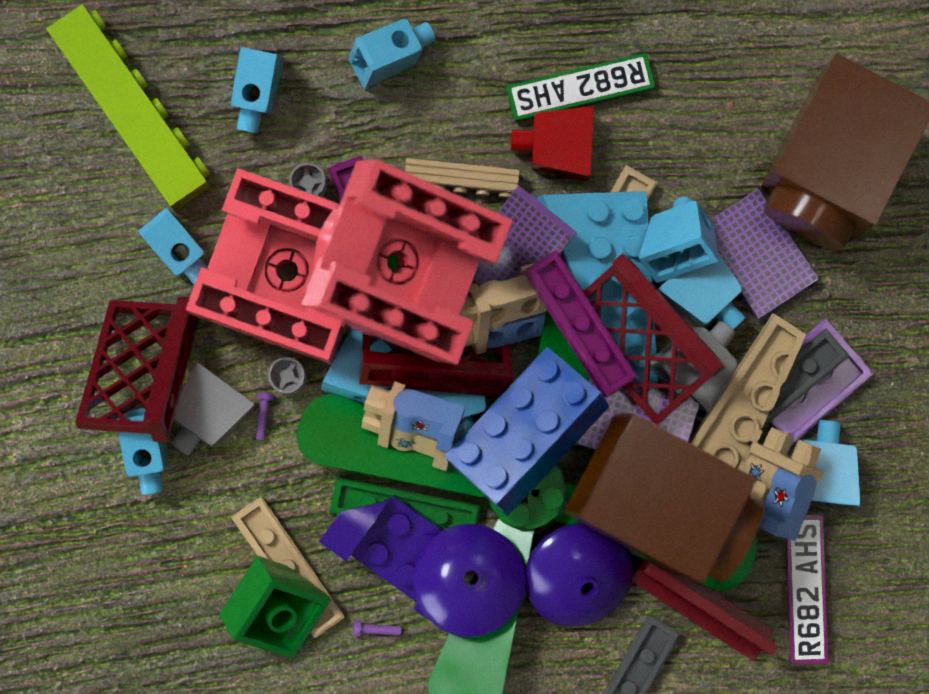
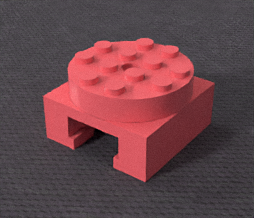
[301,159,513,365]
[185,168,346,365]

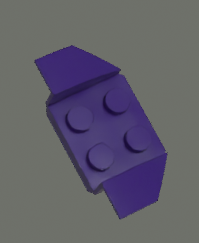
[319,495,445,620]

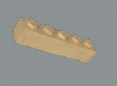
[405,158,520,199]

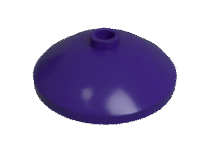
[525,523,633,627]
[413,524,526,637]

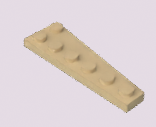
[688,313,806,472]

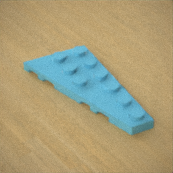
[538,191,658,390]

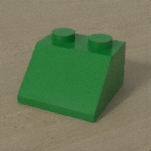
[219,555,331,659]

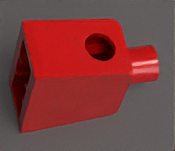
[511,107,594,181]

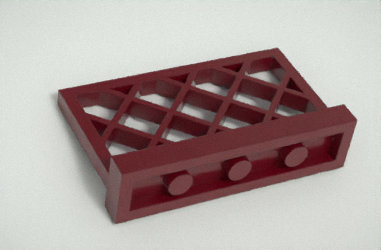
[583,253,726,426]
[75,297,199,442]
[359,333,513,397]
[632,559,778,662]

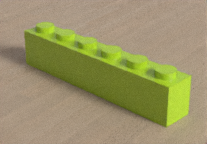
[46,4,210,211]

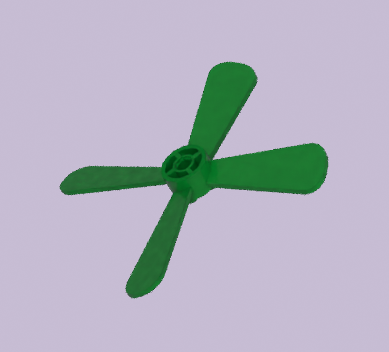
[296,310,758,694]

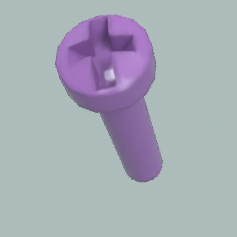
[256,391,274,440]
[352,620,401,637]

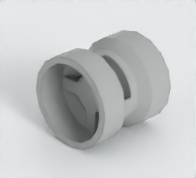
[289,162,328,198]
[268,357,307,395]

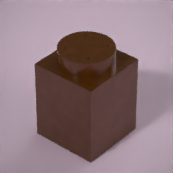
[759,53,929,251]
[563,413,765,584]

